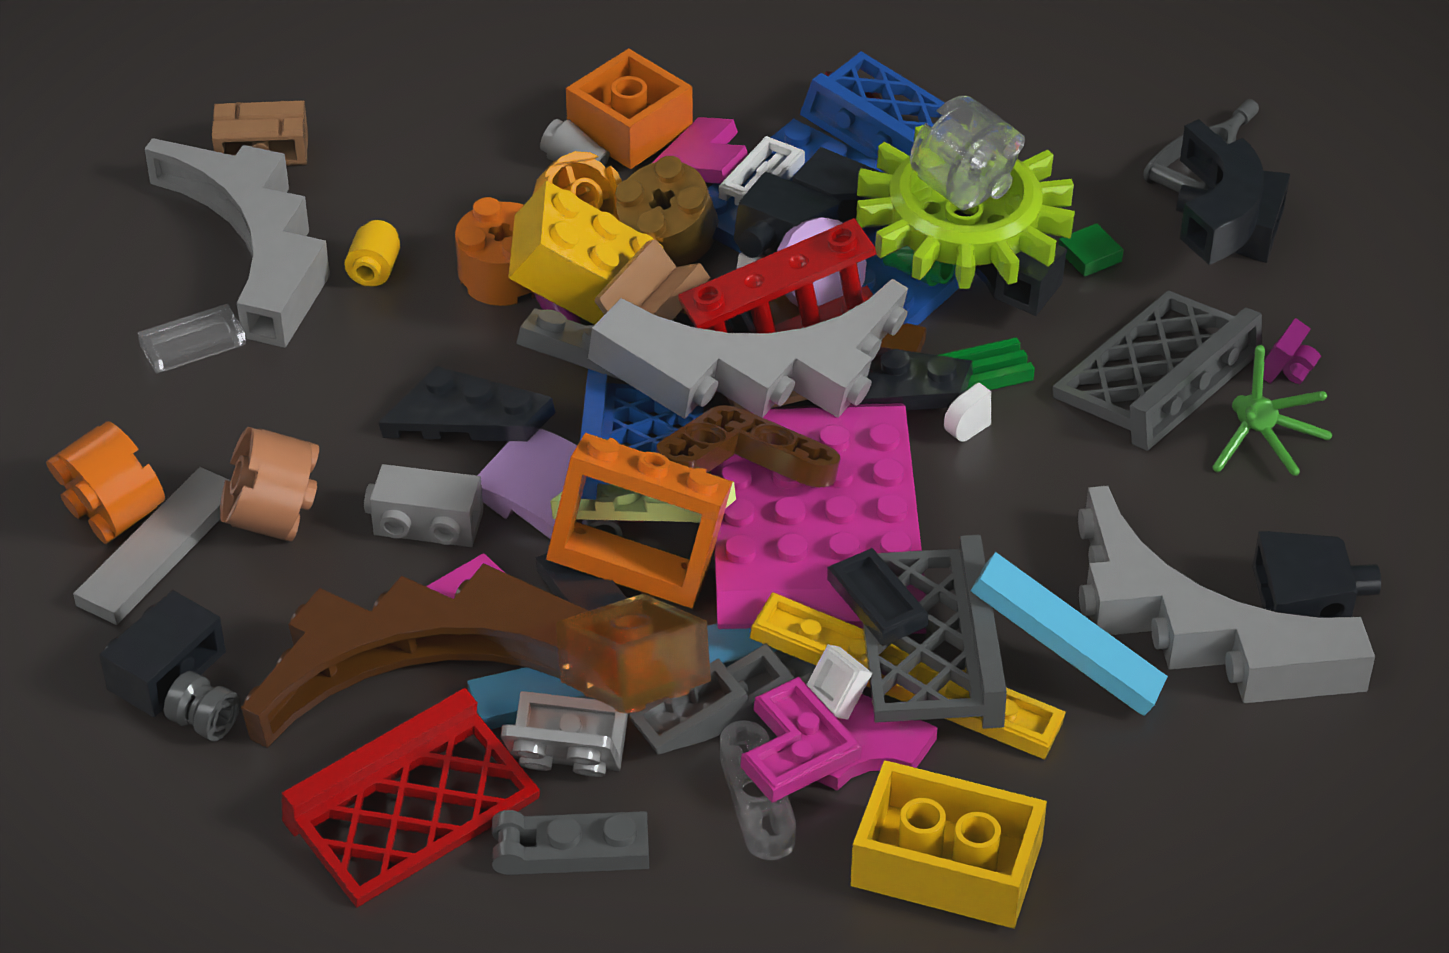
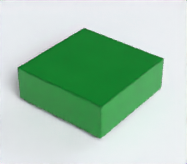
[1058,223,1124,277]

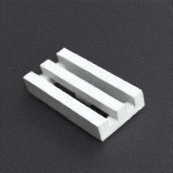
[719,136,805,205]

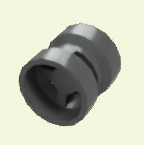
[164,671,240,741]

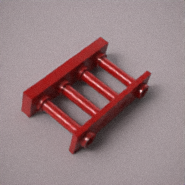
[678,218,877,400]

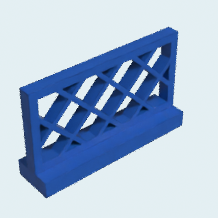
[800,51,1001,160]
[580,369,704,500]

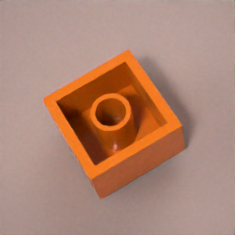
[566,48,693,169]

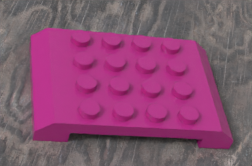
[707,403,926,634]

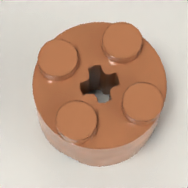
[220,427,319,542]

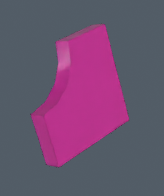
[817,694,938,791]

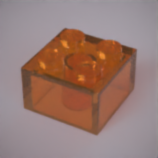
[556,593,711,713]

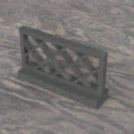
[1052,290,1262,451]
[862,535,1007,729]

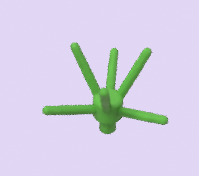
[1213,345,1332,476]

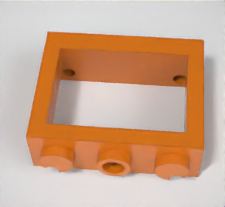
[546,433,733,609]

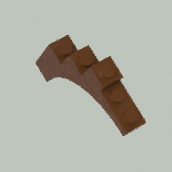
[241,563,594,748]

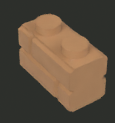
[212,101,308,166]

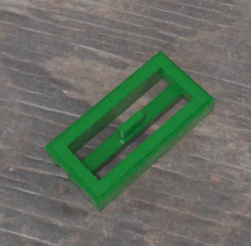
[938,337,1035,390]

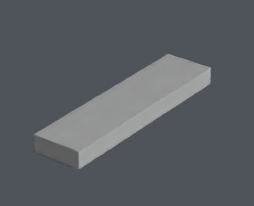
[73,467,231,625]

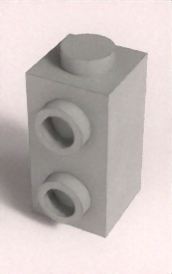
[364,464,483,547]

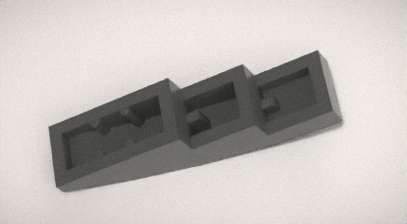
[628,644,816,755]

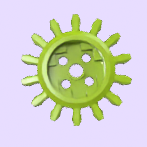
[856,121,1075,289]

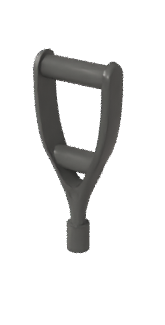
[1143,99,1259,192]

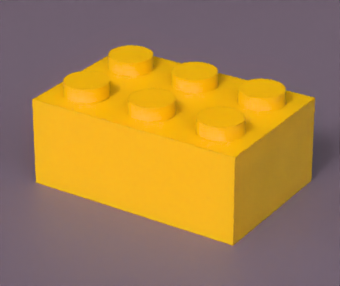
[508,180,663,325]
[851,760,1047,929]

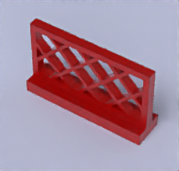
[282,688,540,908]

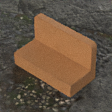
[595,240,711,320]

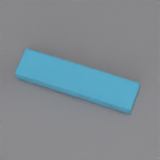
[970,552,1168,716]

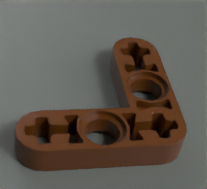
[656,405,840,488]

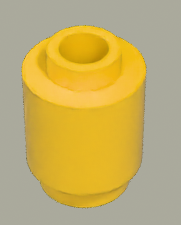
[344,220,400,287]

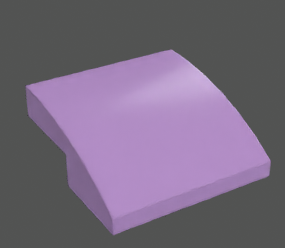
[477,429,577,539]

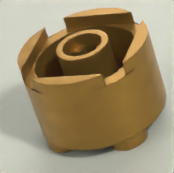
[615,156,718,267]

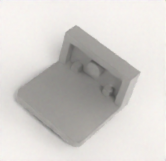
[500,691,629,777]

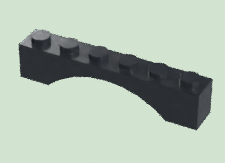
[792,147,1067,316]

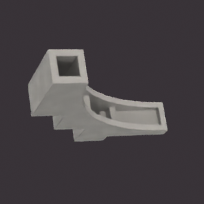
[145,138,330,348]
[588,279,908,419]
[1078,486,1375,704]

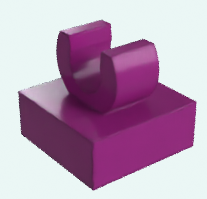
[1263,318,1321,385]

